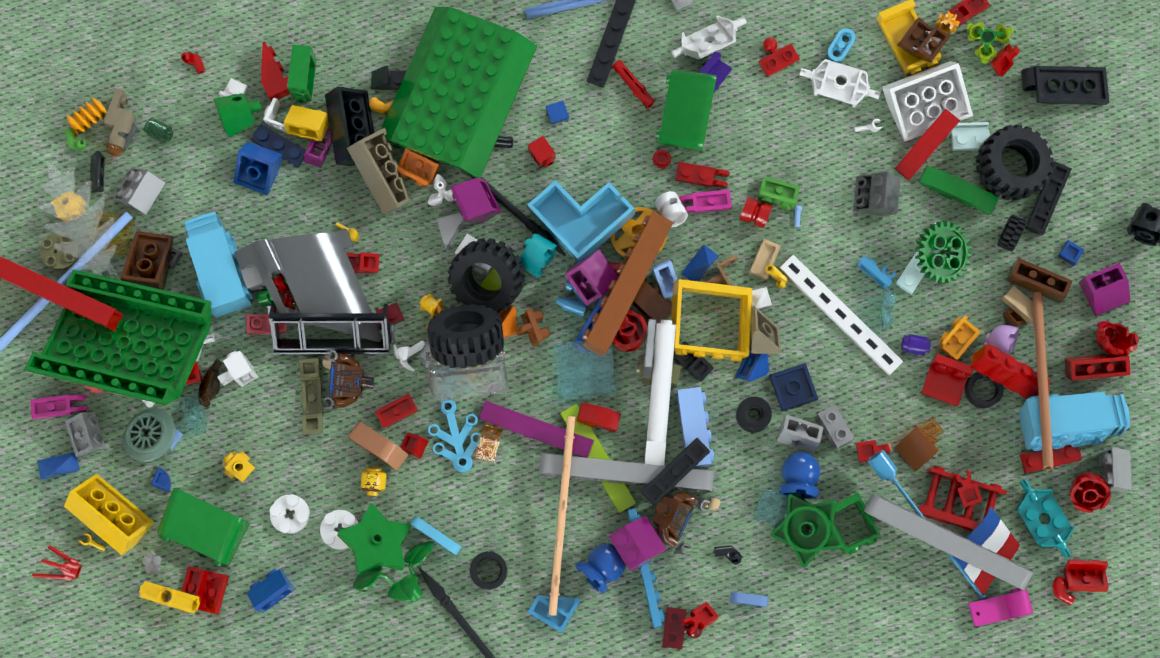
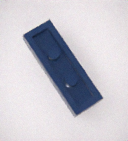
[251,124,306,168]

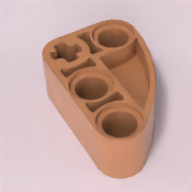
[348,421,408,471]

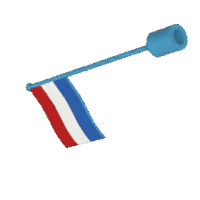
[867,450,1020,600]

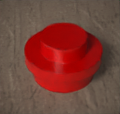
[652,150,671,168]

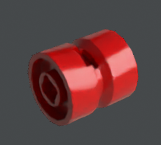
[739,197,773,229]

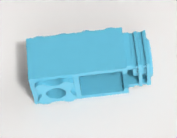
[184,212,254,318]
[1019,392,1130,451]

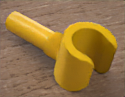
[335,222,359,242]
[78,533,106,552]

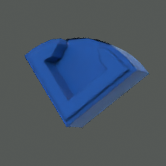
[150,467,171,492]

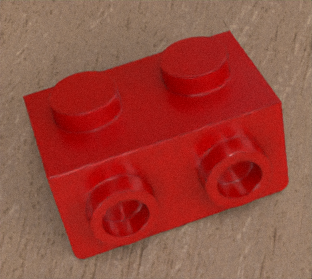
[1064,559,1109,592]

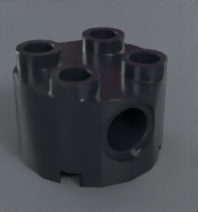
[1127,203,1160,246]

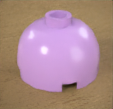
[984,325,1019,354]

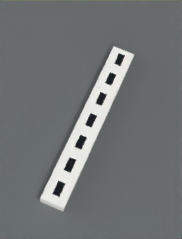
[780,255,903,375]

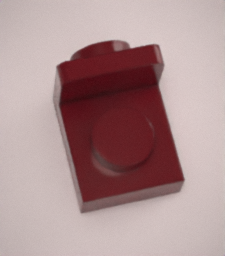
[375,302,405,326]

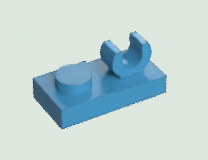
[857,256,896,290]

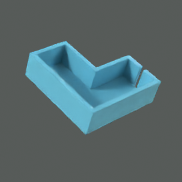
[527,180,635,262]

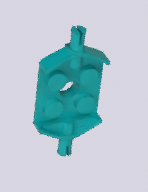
[1016,478,1075,559]

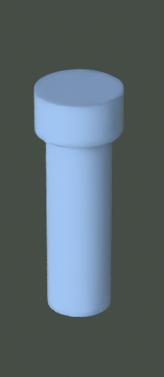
[794,206,802,227]

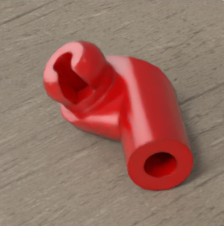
[181,52,206,74]
[1052,576,1075,606]

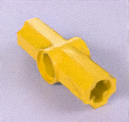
[139,581,200,614]

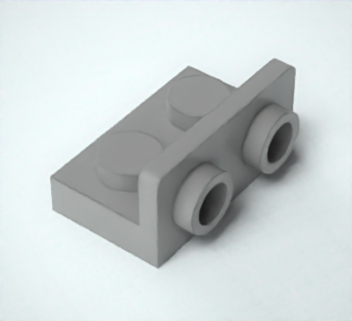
[65,412,106,457]

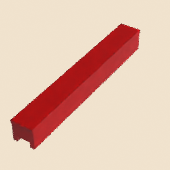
[0,256,123,332]

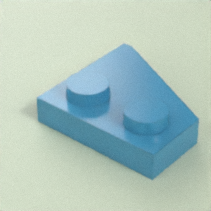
[528,595,581,633]

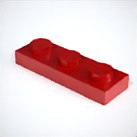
[1019,445,1082,474]

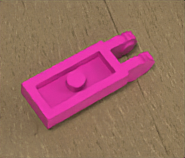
[679,189,732,213]
[30,394,87,420]

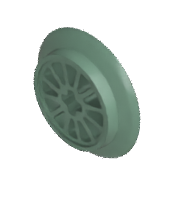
[123,408,175,462]

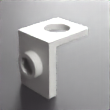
[263,98,287,133]

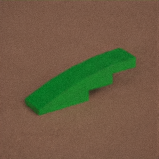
[919,165,999,215]

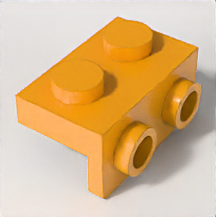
[938,315,981,361]

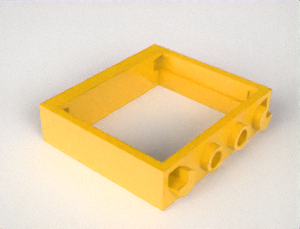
[671,279,752,361]

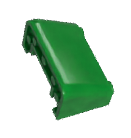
[655,69,717,152]
[157,487,250,567]

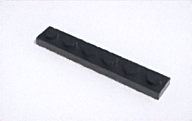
[587,0,636,88]

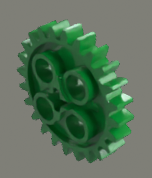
[915,221,972,283]

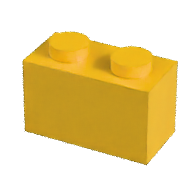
[284,105,329,141]

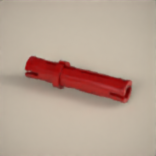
[612,60,655,109]

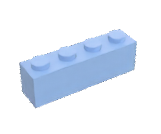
[677,387,714,468]

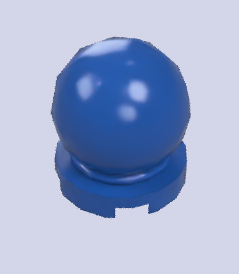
[779,452,821,499]
[575,544,626,595]

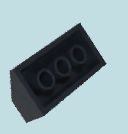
[325,86,375,166]

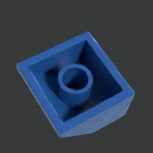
[233,142,282,195]
[247,569,296,613]

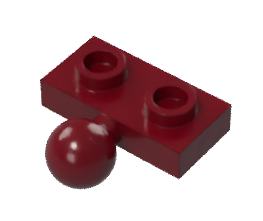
[662,607,702,650]

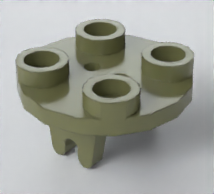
[40,233,79,270]

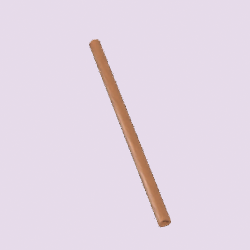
[1032,292,1054,470]

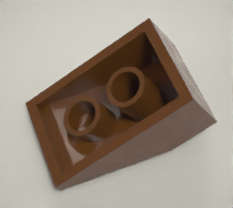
[120,231,174,290]

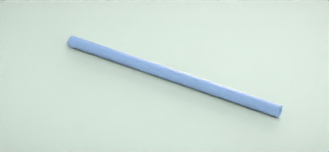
[0,211,133,352]

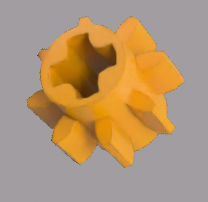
[935,11,960,34]

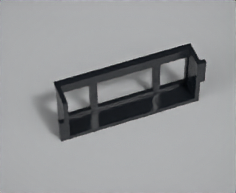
[267,304,395,354]

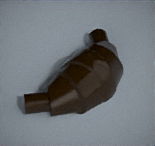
[197,359,222,407]

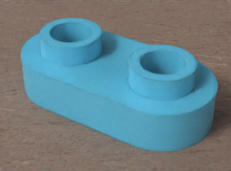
[827,28,856,63]

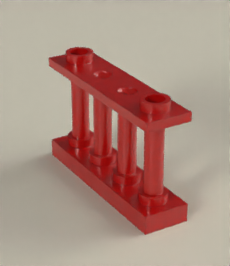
[915,466,1007,532]

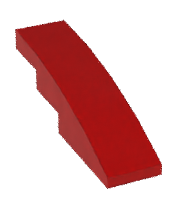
[895,109,960,180]

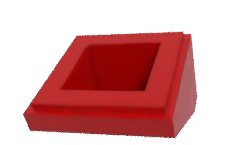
[400,432,429,459]

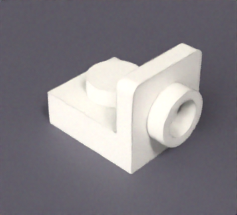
[219,78,248,97]

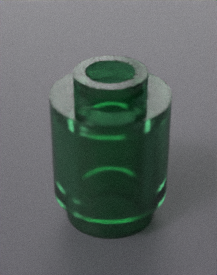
[144,119,173,143]

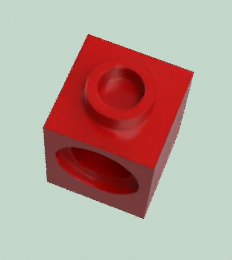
[527,136,556,168]

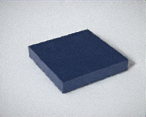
[769,363,818,412]

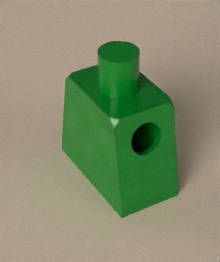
[213,93,262,137]

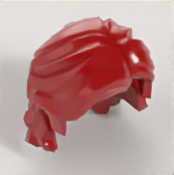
[1096,321,1139,356]

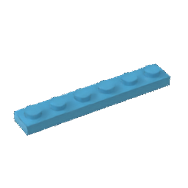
[627,508,664,628]

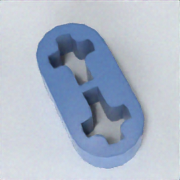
[730,592,768,607]

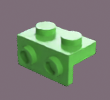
[757,176,800,210]

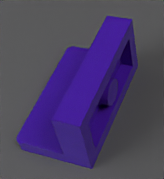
[699,51,732,94]

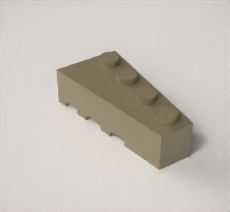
[347,128,410,215]

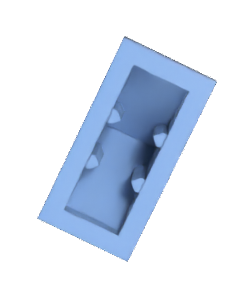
[652,260,677,299]

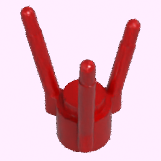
[32,545,82,581]

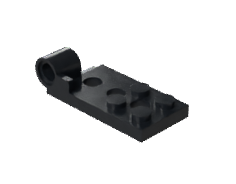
[1021,66,1110,105]

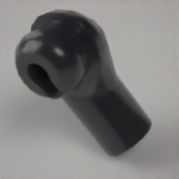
[714,545,742,565]

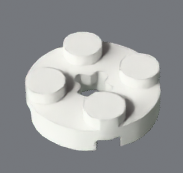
[270,494,310,534]
[320,510,359,550]

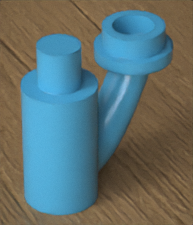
[556,280,588,317]

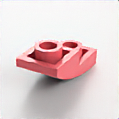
[246,313,286,334]

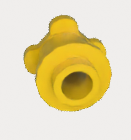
[420,294,445,319]

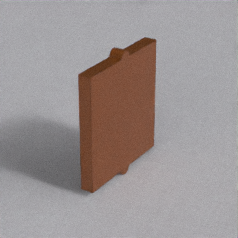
[894,426,939,472]

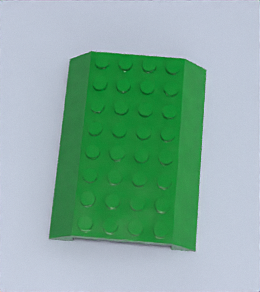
[381,7,537,178]
[24,270,212,406]

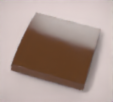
[897,17,951,63]

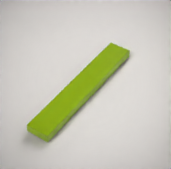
[560,404,636,514]

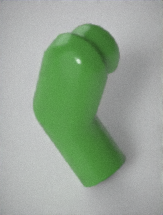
[65,128,87,151]

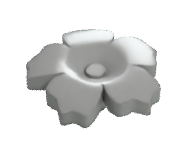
[142,550,162,575]

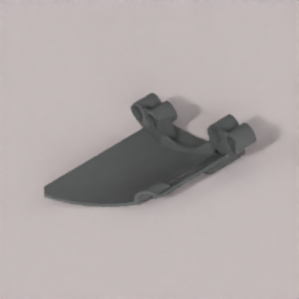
[234,229,383,343]

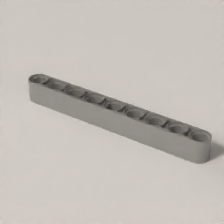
[539,454,714,493]
[864,493,1033,590]

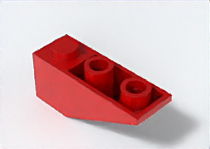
[261,41,290,102]

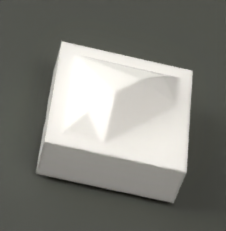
[751,287,772,309]

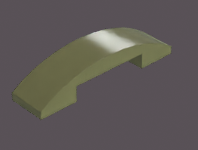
[299,358,323,435]

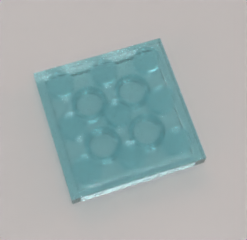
[553,341,617,401]

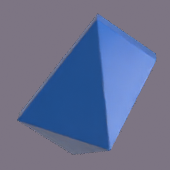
[681,245,719,282]
[735,345,769,382]
[37,452,79,480]

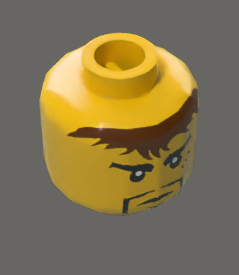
[360,467,386,496]

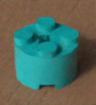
[519,233,557,278]

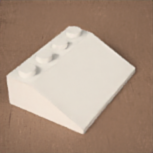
[882,61,973,142]

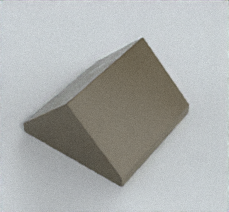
[750,306,782,354]

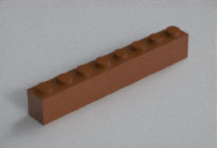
[582,211,674,357]

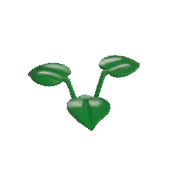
[353,541,435,602]

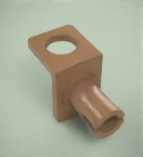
[704,255,739,286]

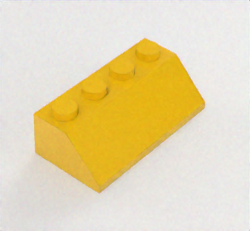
[64,474,154,555]

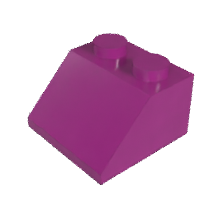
[608,516,667,571]

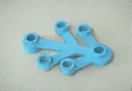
[428,399,483,473]

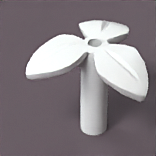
[428,174,454,206]
[393,340,425,372]

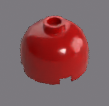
[1069,472,1111,513]

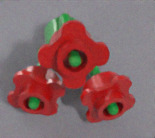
[257,273,296,310]

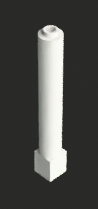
[645,320,676,466]

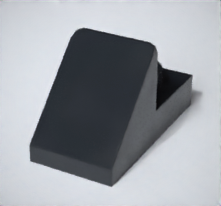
[371,66,406,90]

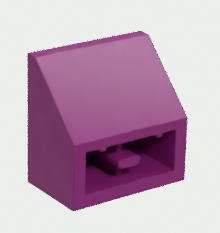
[450,178,501,223]
[565,249,618,306]
[1079,263,1131,316]

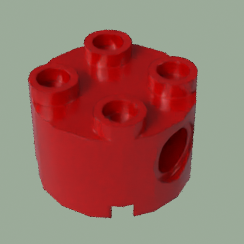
[611,310,647,352]

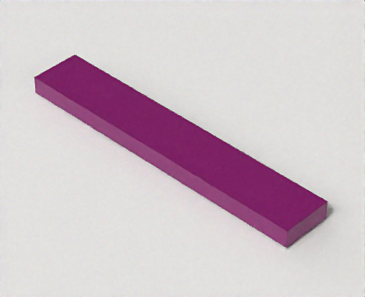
[479,401,594,458]

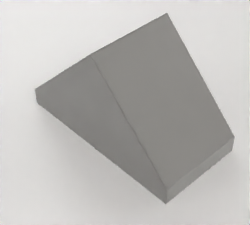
[437,212,466,250]

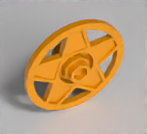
[611,207,667,259]

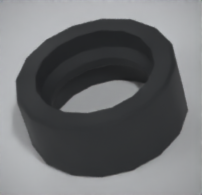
[964,372,1004,408]
[470,551,508,590]

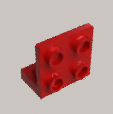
[921,354,973,406]

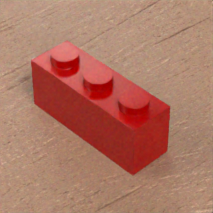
[1065,354,1131,381]

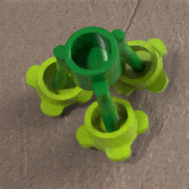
[966,21,1014,64]

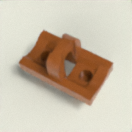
[516,308,550,347]

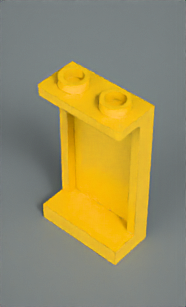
[877,0,942,76]

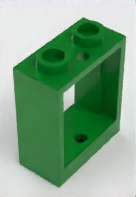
[287,45,317,103]
[833,493,881,555]

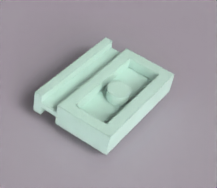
[951,122,990,151]

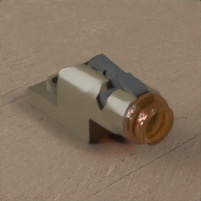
[104,88,138,157]

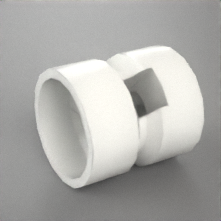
[655,191,688,228]

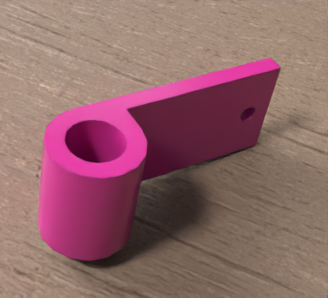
[968,588,1033,627]

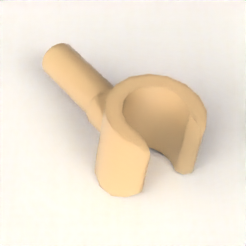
[693,497,721,511]

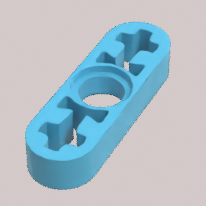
[410,516,462,555]

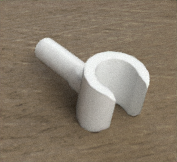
[855,119,882,132]

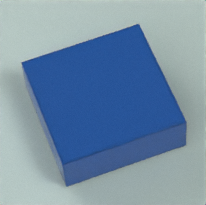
[546,101,569,124]
[1057,240,1085,266]

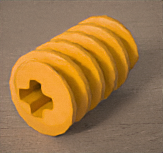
[66,97,107,136]

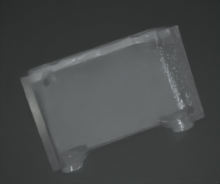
[426,347,509,402]

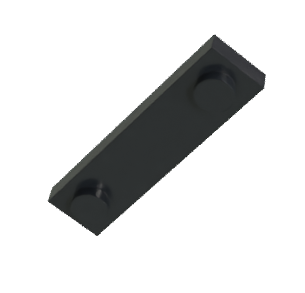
[1025,161,1072,236]
[640,438,711,506]

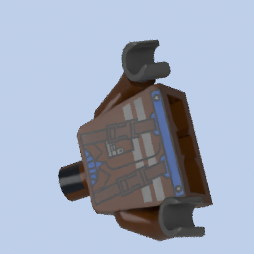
[320,349,374,410]
[653,492,710,555]

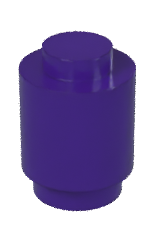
[901,334,931,356]

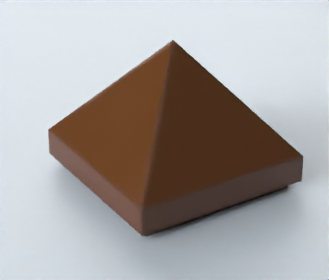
[1003,309,1026,327]

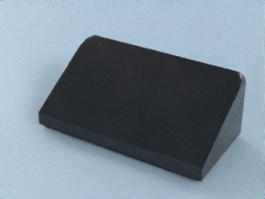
[90,151,105,192]

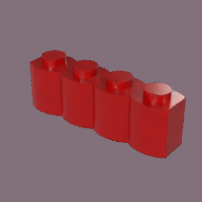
[971,344,1050,400]

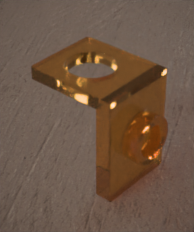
[475,425,502,463]

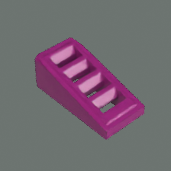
[304,129,332,168]

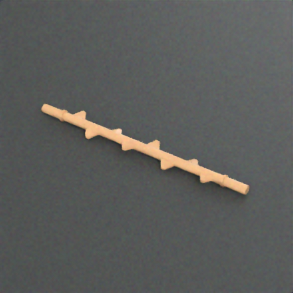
[548,416,575,615]

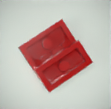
[181,566,229,615]

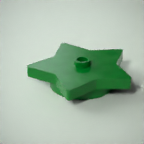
[770,493,845,568]
[337,504,411,575]

